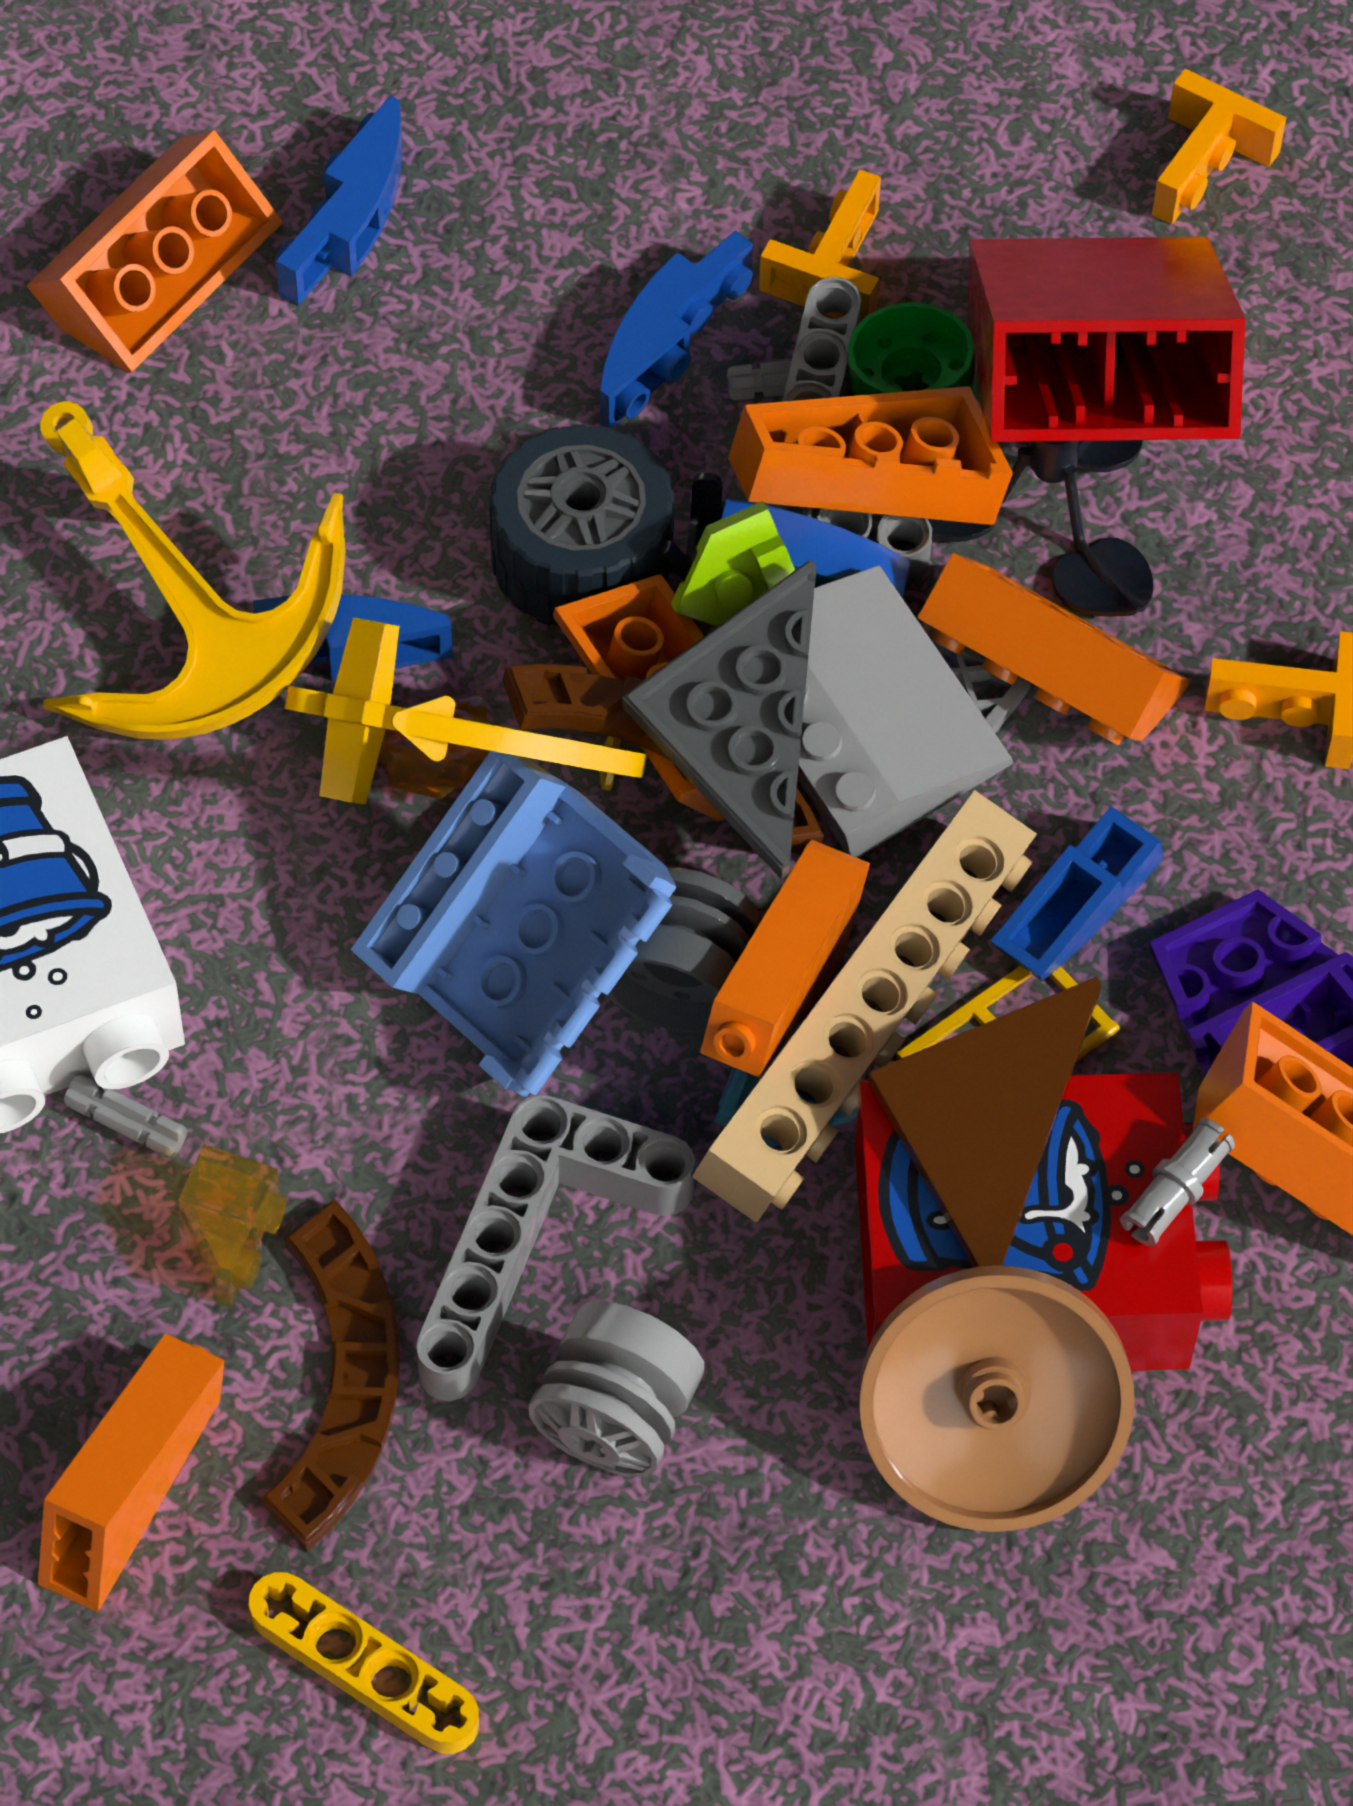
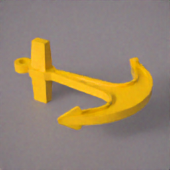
[40,401,346,740]
[284,617,647,805]

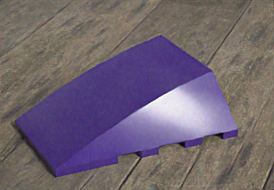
[1150,889,1353,1077]

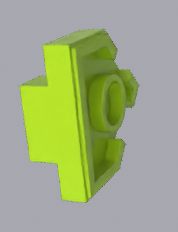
[671,501,795,627]

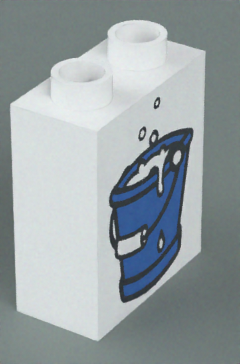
[0,736,185,1134]

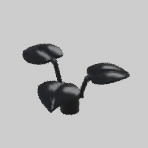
[928,440,1153,617]

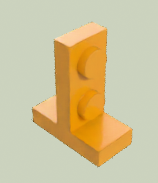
[1152,68,1287,225]
[759,169,881,322]
[1204,631,1353,770]

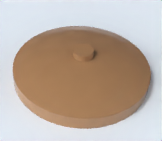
[858,1265,1135,1532]

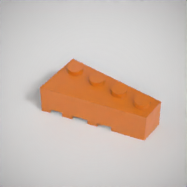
[728,386,1013,525]

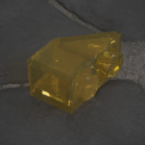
[178,1144,287,1308]

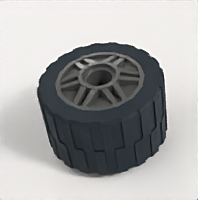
[489,424,675,626]

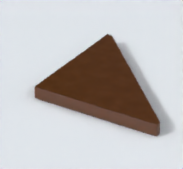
[868,976,1101,1268]

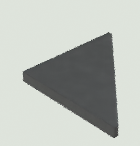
[622,559,817,880]

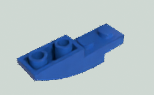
[274,95,402,306]
[600,231,753,428]

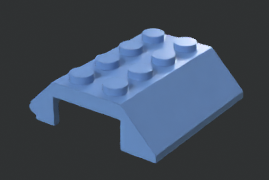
[350,751,677,1098]

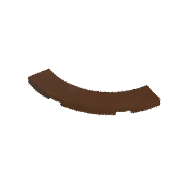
[502,664,824,858]
[261,1198,400,1552]

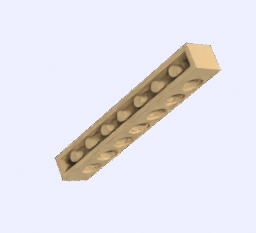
[692,790,1037,1223]

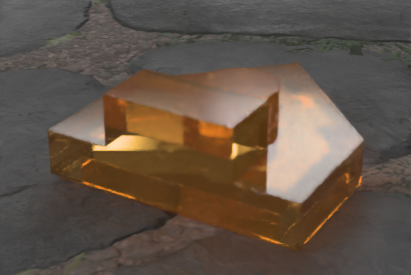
[377,695,492,800]

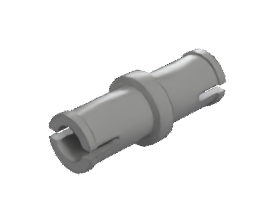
[1120,1118,1235,1246]

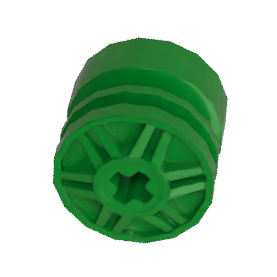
[847,302,975,396]

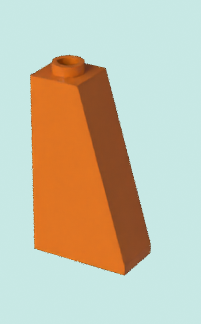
[700,839,870,1078]
[38,1333,225,1613]

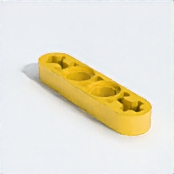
[249,1572,479,1754]

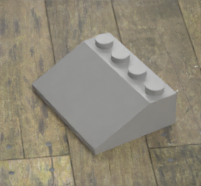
[797,565,1013,858]

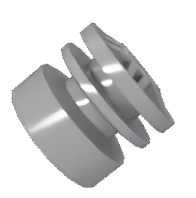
[529,1301,705,1477]

